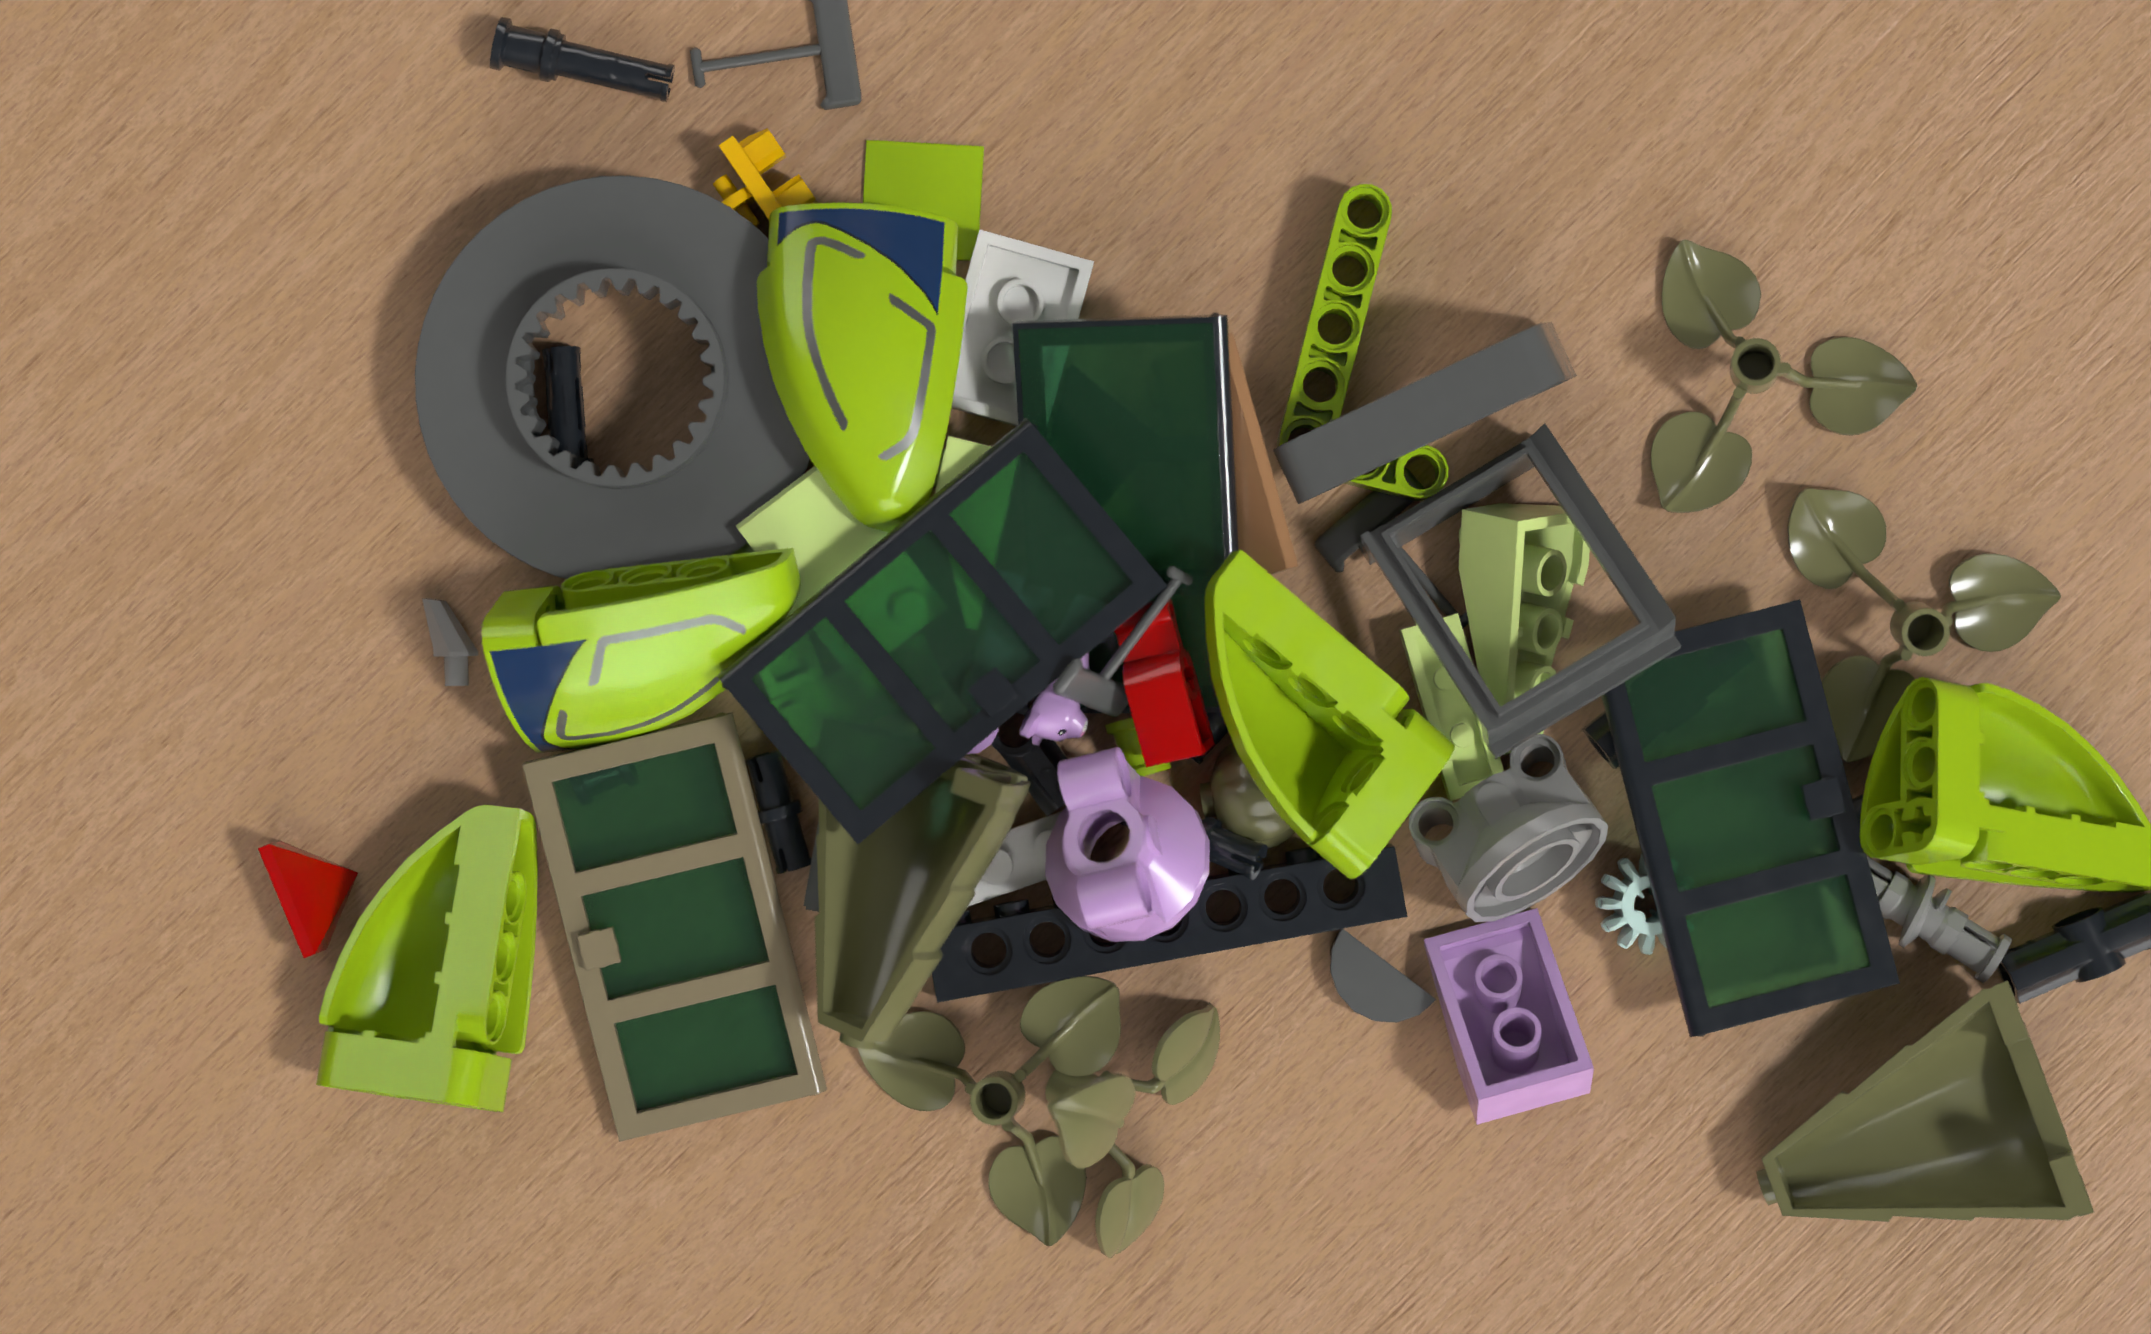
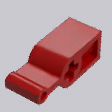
[1114,598,1215,767]

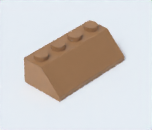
[1146,332,1298,575]

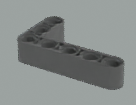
[1273,322,1577,504]

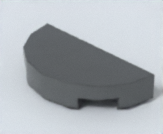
[1330,929,1436,1023]

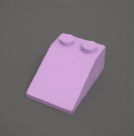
[1424,908,1594,1125]

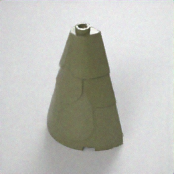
[815,719,1030,1050]
[1756,981,2094,1222]

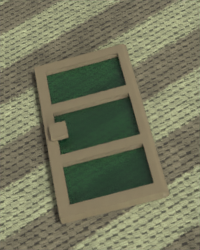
[522,712,827,1142]

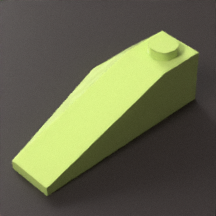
[1458,503,1590,755]

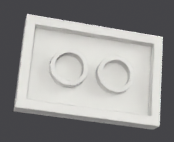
[951,230,1094,427]

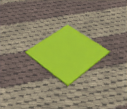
[863,140,984,261]

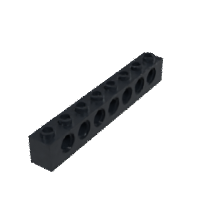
[932,843,1408,1003]

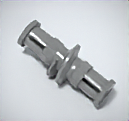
[1828,857,2012,983]

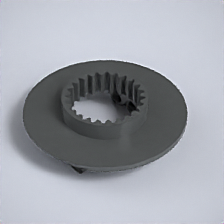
[415,176,811,579]

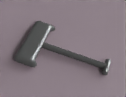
[690,0,862,110]
[1314,467,1469,629]
[1053,566,1193,717]

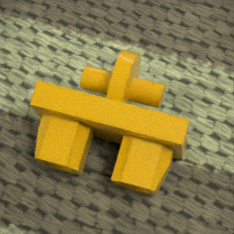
[713,128,818,227]

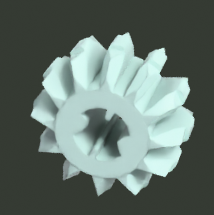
[1595,854,1694,955]

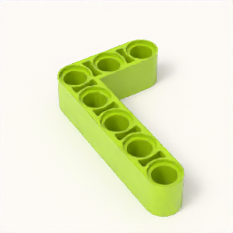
[1277,184,1449,501]

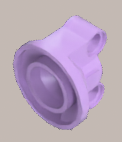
[1045,747,1210,942]

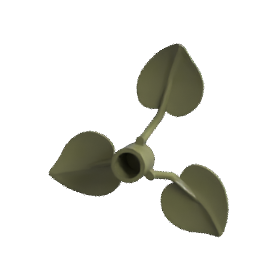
[1651,240,1917,513]
[1787,488,2061,762]
[858,976,1121,1246]
[1045,1003,1220,1258]

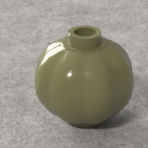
[1200,742,1295,848]

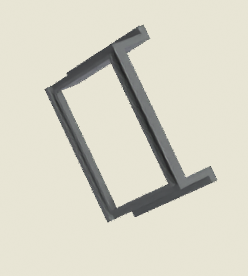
[1357,423,1681,759]

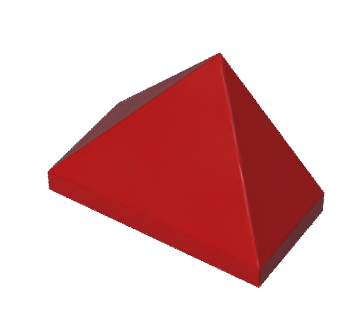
[258,841,358,958]

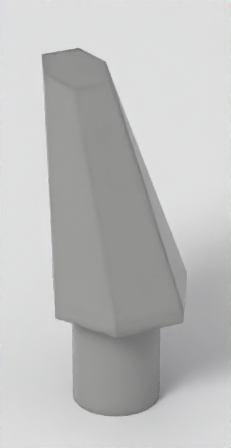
[422,598,479,686]

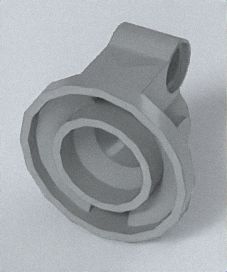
[1409,734,1608,922]

